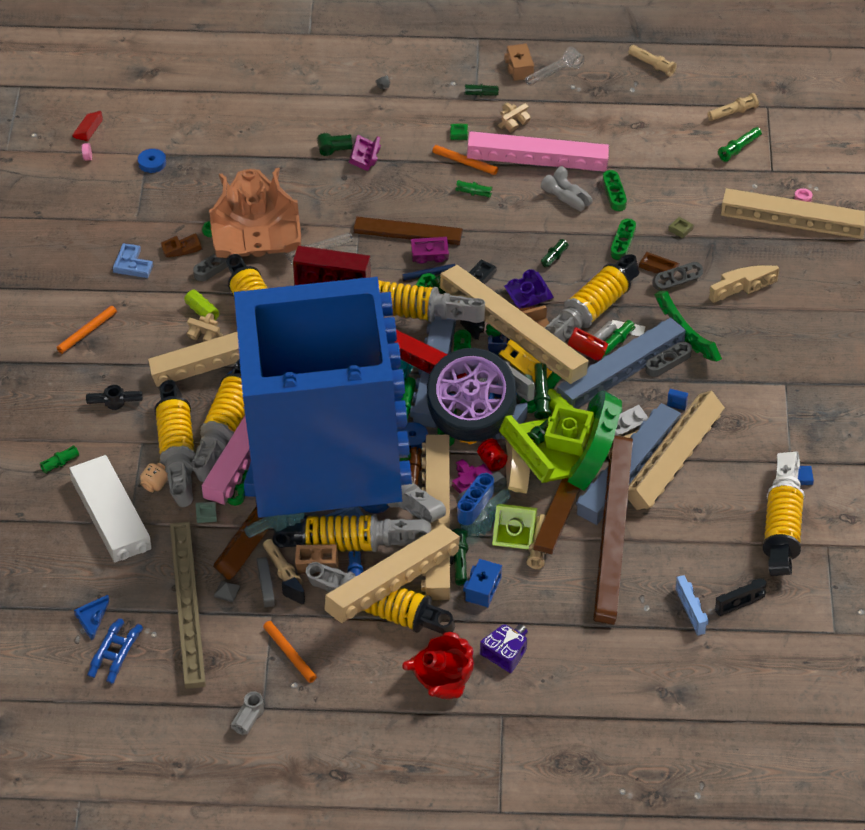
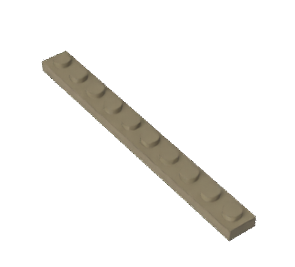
[170,522,206,689]

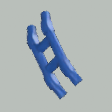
[87,619,143,684]

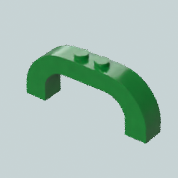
[567,390,622,491]

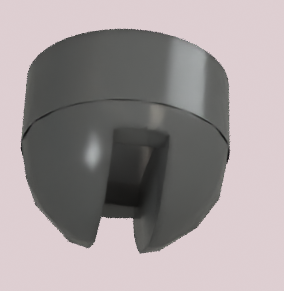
[375,76,390,90]

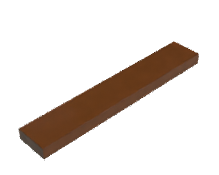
[353,216,463,245]
[533,478,580,554]

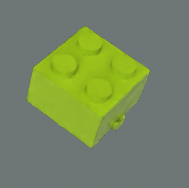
[545,404,594,456]

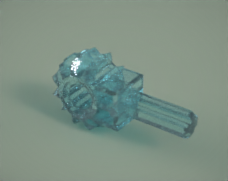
[459,489,511,537]
[244,513,305,538]

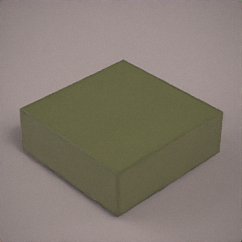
[668,217,694,239]

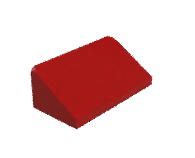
[72,111,103,142]
[567,327,608,361]

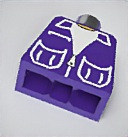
[480,624,528,673]

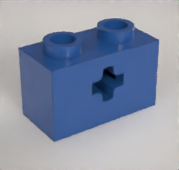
[463,559,502,608]

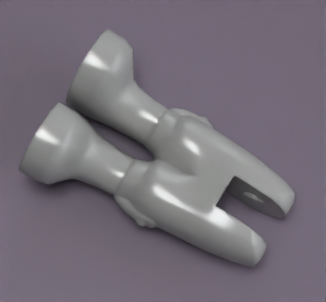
[541,166,593,211]

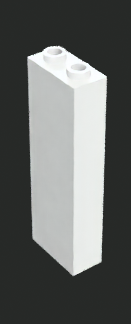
[70,455,151,563]

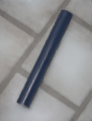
[402,264,455,281]

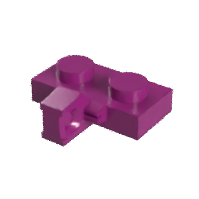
[452,459,493,494]

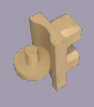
[498,103,531,133]
[187,313,223,342]

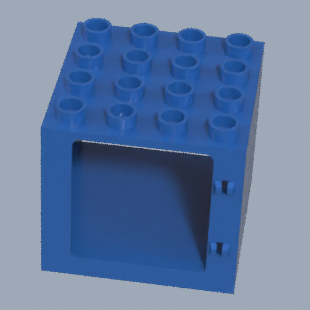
[234,277,412,518]

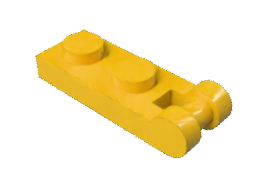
[499,339,552,383]

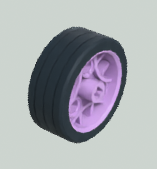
[427,348,516,442]

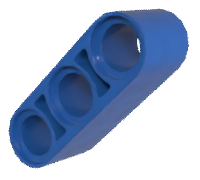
[457,473,494,525]

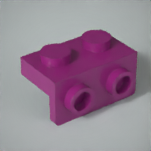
[349,135,381,171]
[411,237,449,264]

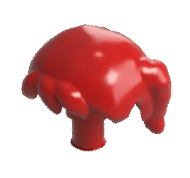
[402,632,474,699]

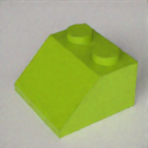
[492,504,537,549]

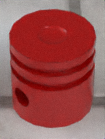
[477,439,508,471]

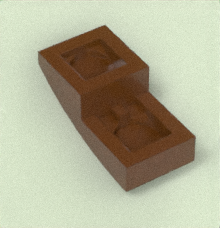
[161,233,202,257]

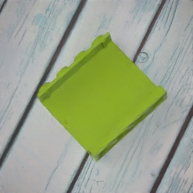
[499,415,580,483]

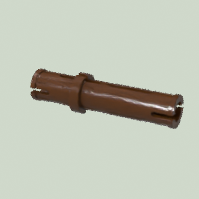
[409,447,422,486]

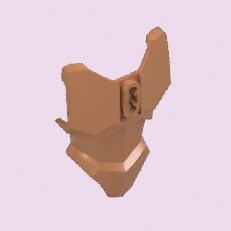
[209,168,301,258]

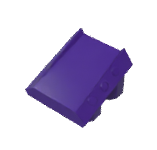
[504,269,554,308]

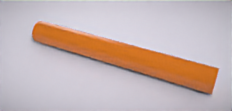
[432,145,498,175]
[57,306,117,354]
[263,621,317,683]

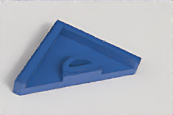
[74,595,110,640]

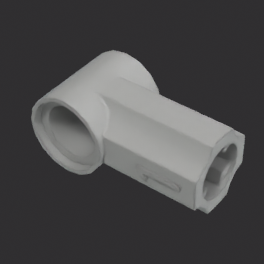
[231,691,264,735]

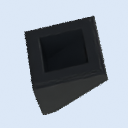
[282,577,305,604]

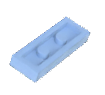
[675,575,708,636]

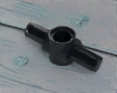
[86,385,143,410]

